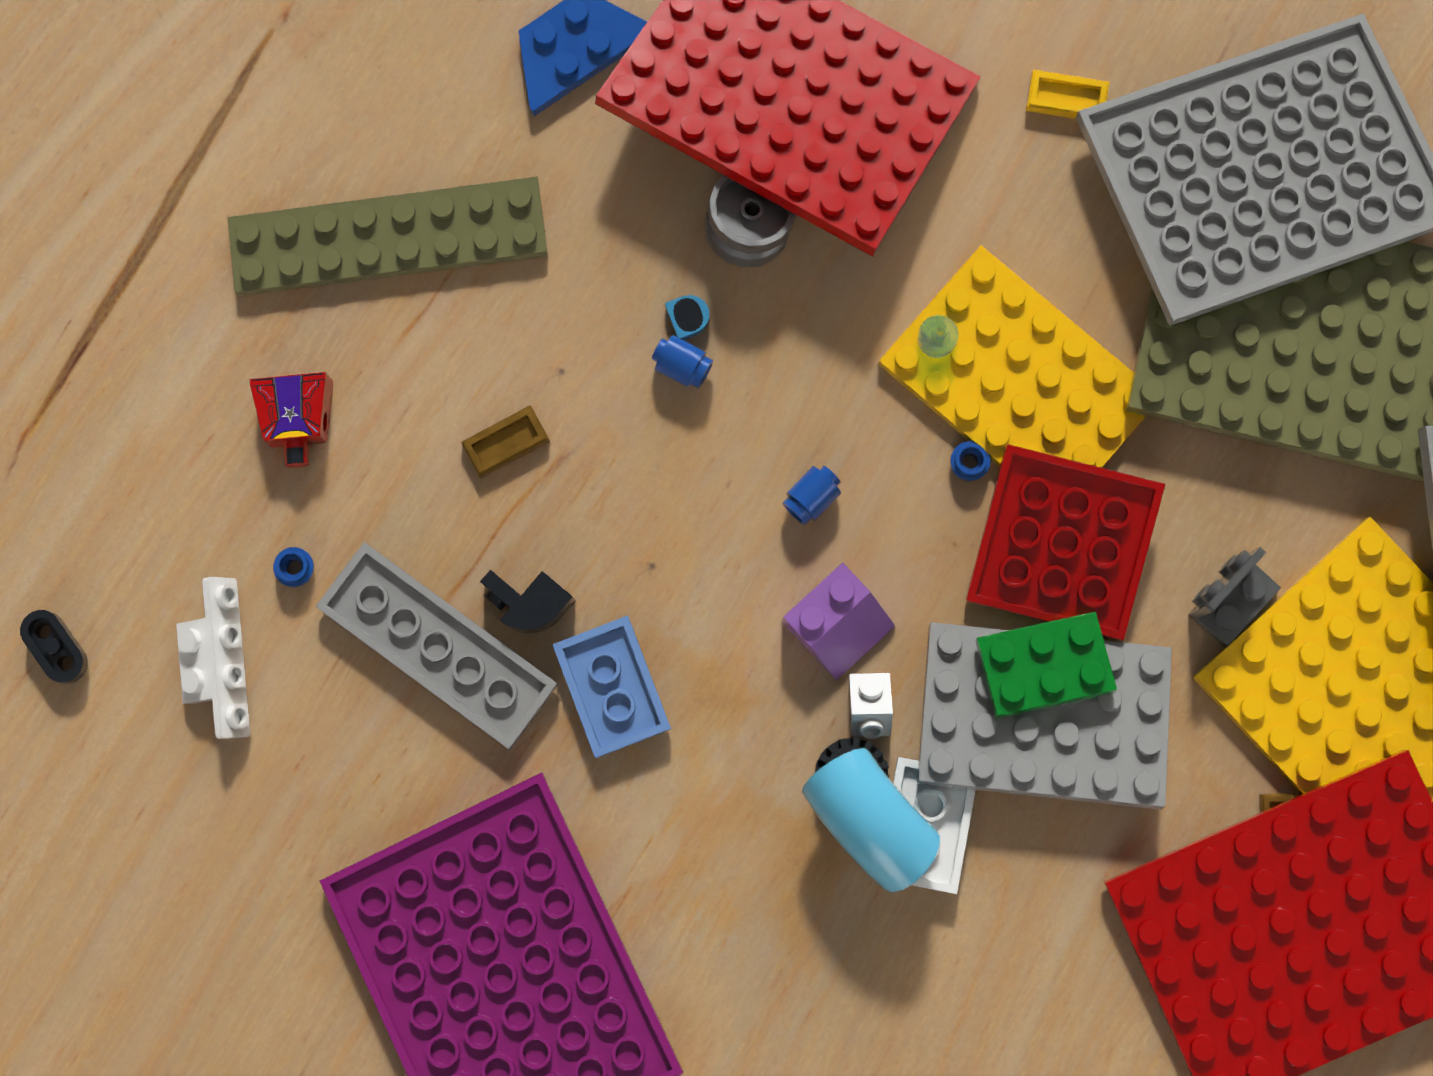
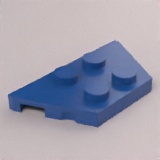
[518,0,647,116]

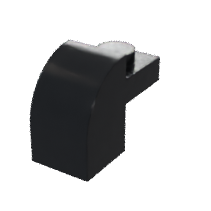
[480,570,576,633]

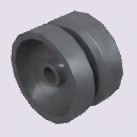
[705,175,795,267]

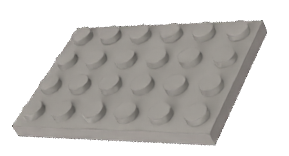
[917,622,1172,810]

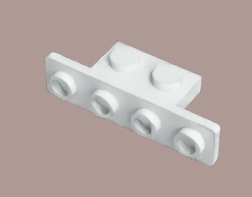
[176,577,250,739]

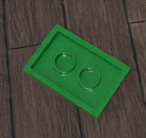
[975,612,1117,719]

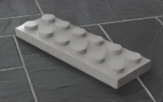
[315,542,558,750]

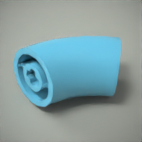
[802,748,940,892]

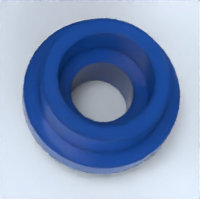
[950,441,990,481]
[273,547,314,587]

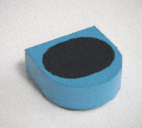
[665,295,710,340]

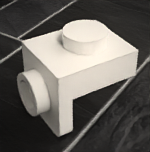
[849,673,893,739]

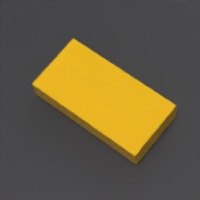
[1025,69,1110,119]

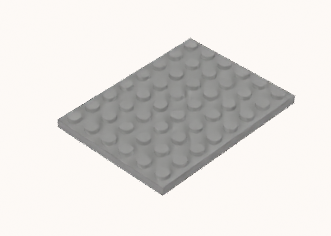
[1076,13,1433,326]

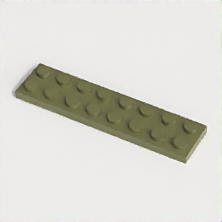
[227,177,548,296]

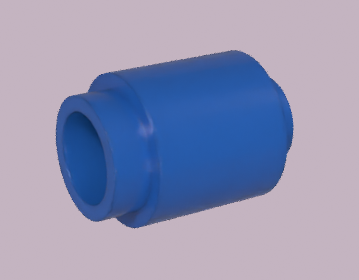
[652,335,713,388]
[782,466,841,525]

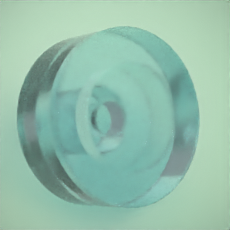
[917,315,959,358]

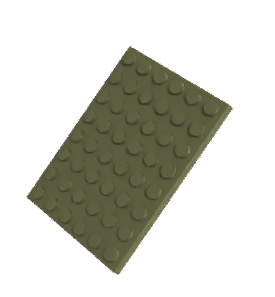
[1126,242,1433,482]

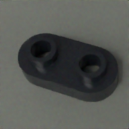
[20,610,88,684]

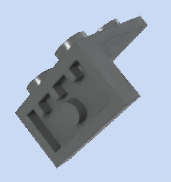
[1188,547,1281,647]

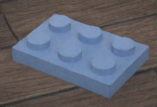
[552,616,671,758]

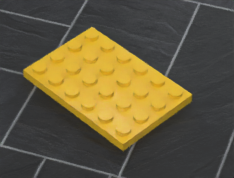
[878,245,1146,468]

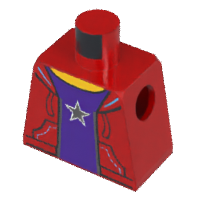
[250,372,333,468]

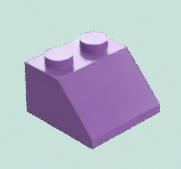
[782,563,895,680]

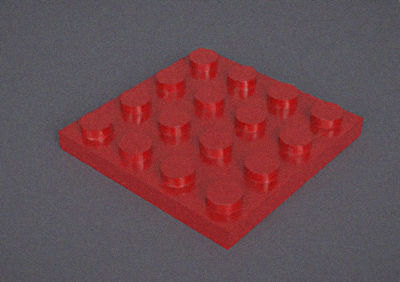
[965,444,1166,641]

